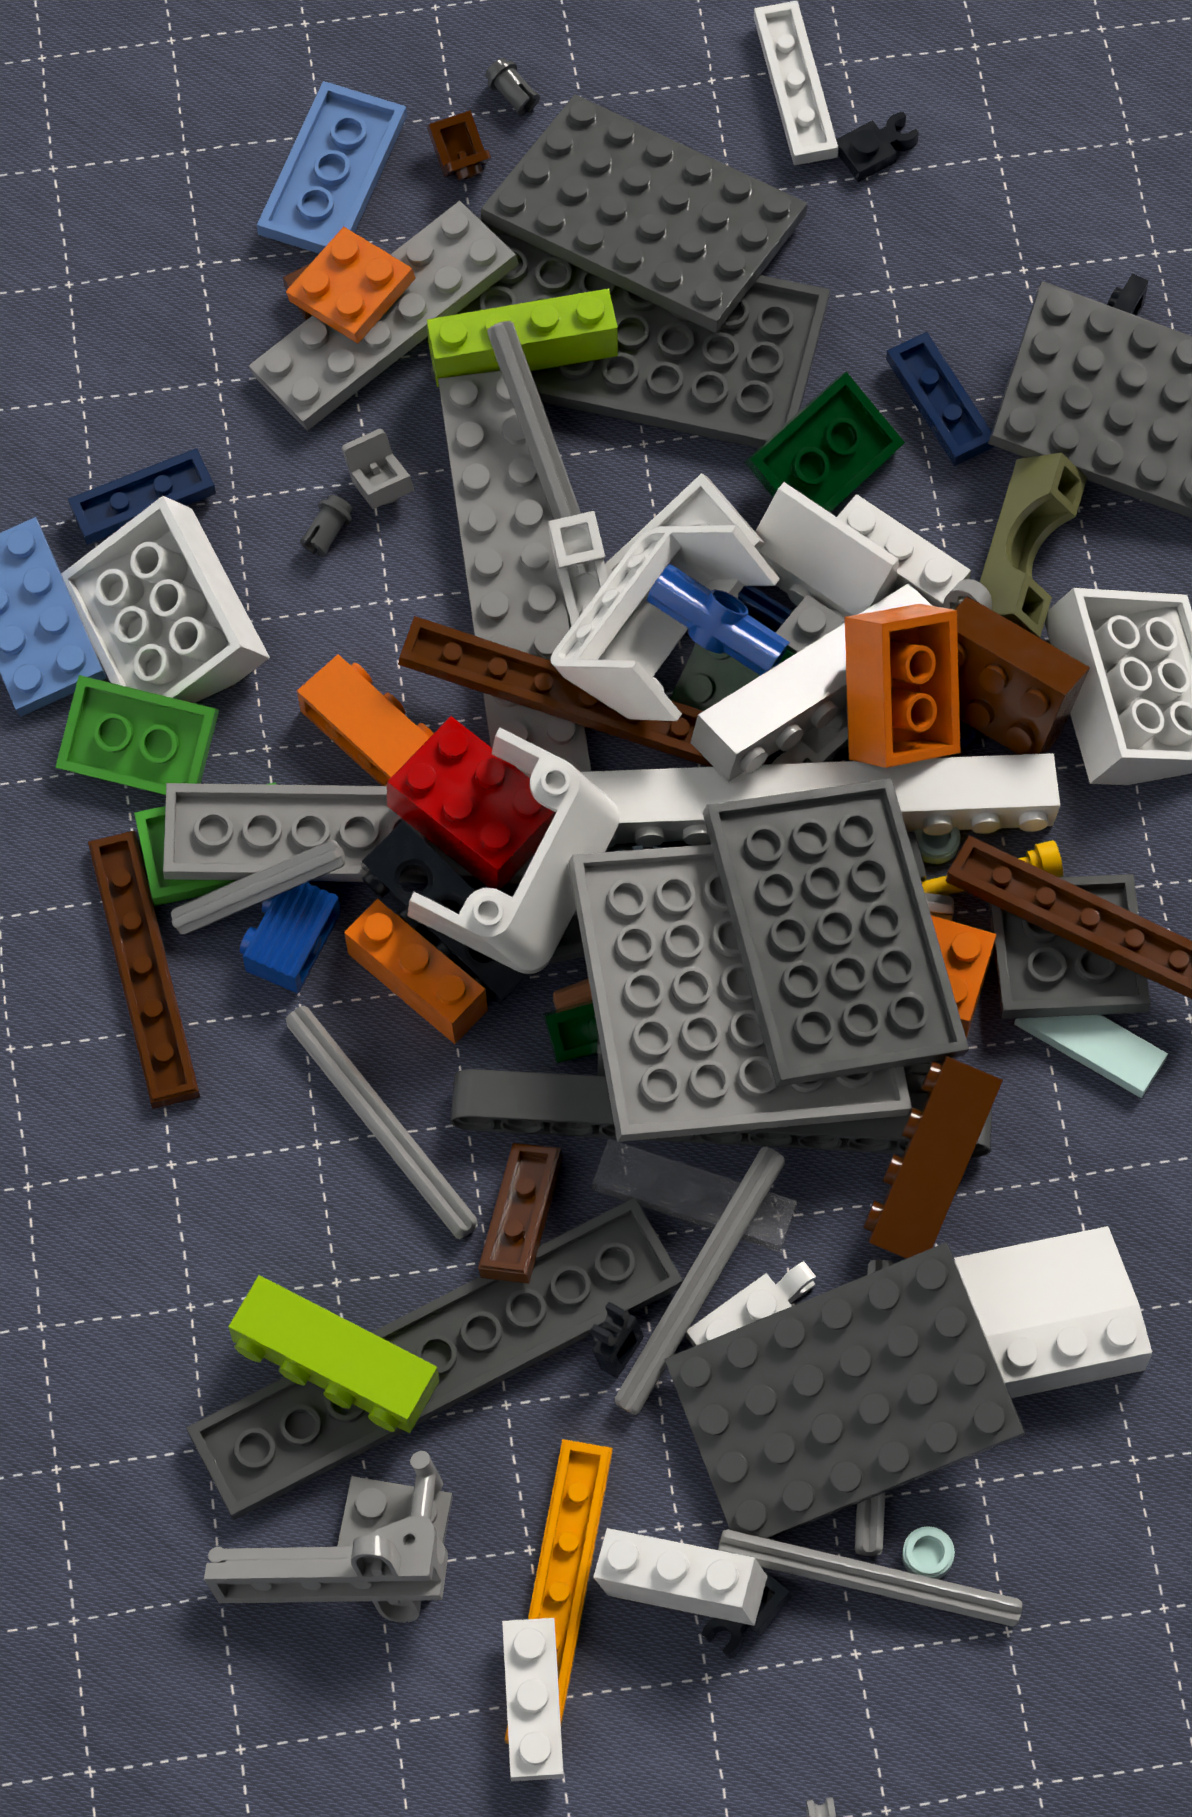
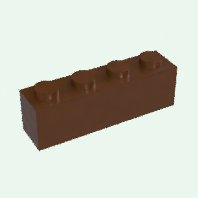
[863,1056,1003,1259]

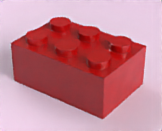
[387,716,556,891]

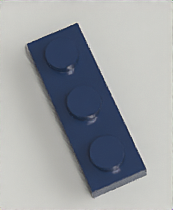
[886,332,995,466]
[68,448,216,545]

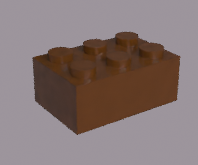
[954,596,1090,755]

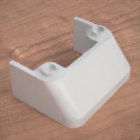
[551,525,780,721]
[407,727,619,974]

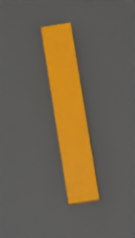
[505,1439,613,1744]

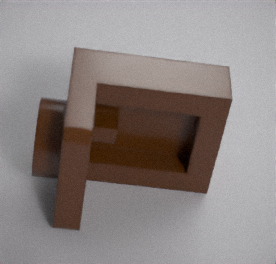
[427,110,491,181]

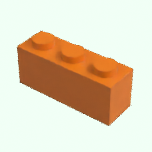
[297,654,434,786]
[344,898,488,1044]

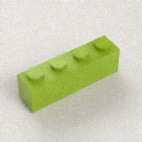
[427,288,618,387]
[228,1275,440,1433]

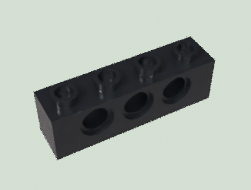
[361,820,529,1004]

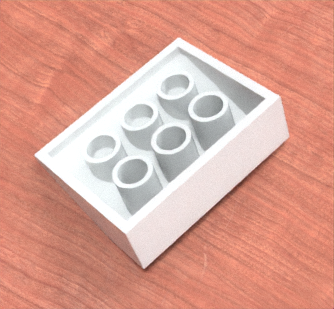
[61,496,270,703]
[1045,588,1192,785]
[954,1226,1152,1398]

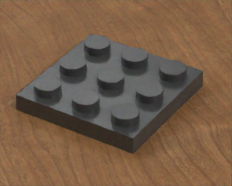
[988,874,1150,1019]

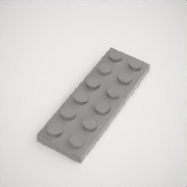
[248,200,519,431]

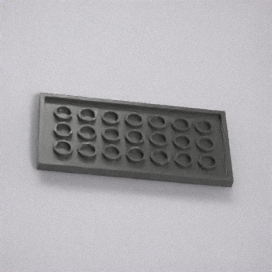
[431,217,830,448]

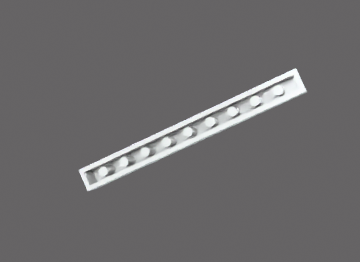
[581,753,1060,848]

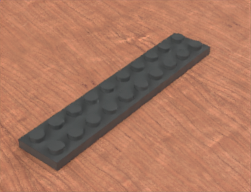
[186,1197,683,1520]

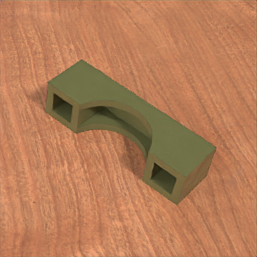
[980,453,1087,638]

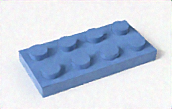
[257,81,407,254]
[0,517,106,717]

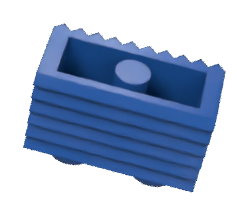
[240,882,341,994]

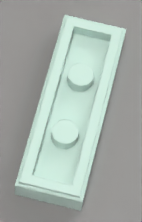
[1014,1015,1168,1098]

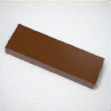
[478,1143,563,1284]

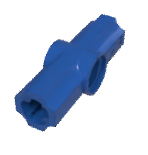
[646,564,790,676]

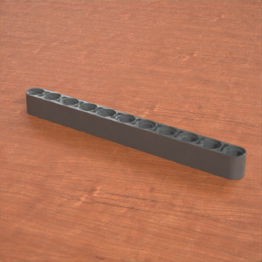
[450,1069,992,1157]

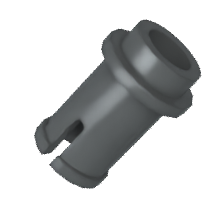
[485,58,540,116]
[300,495,353,557]

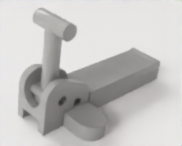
[204,1451,448,1623]

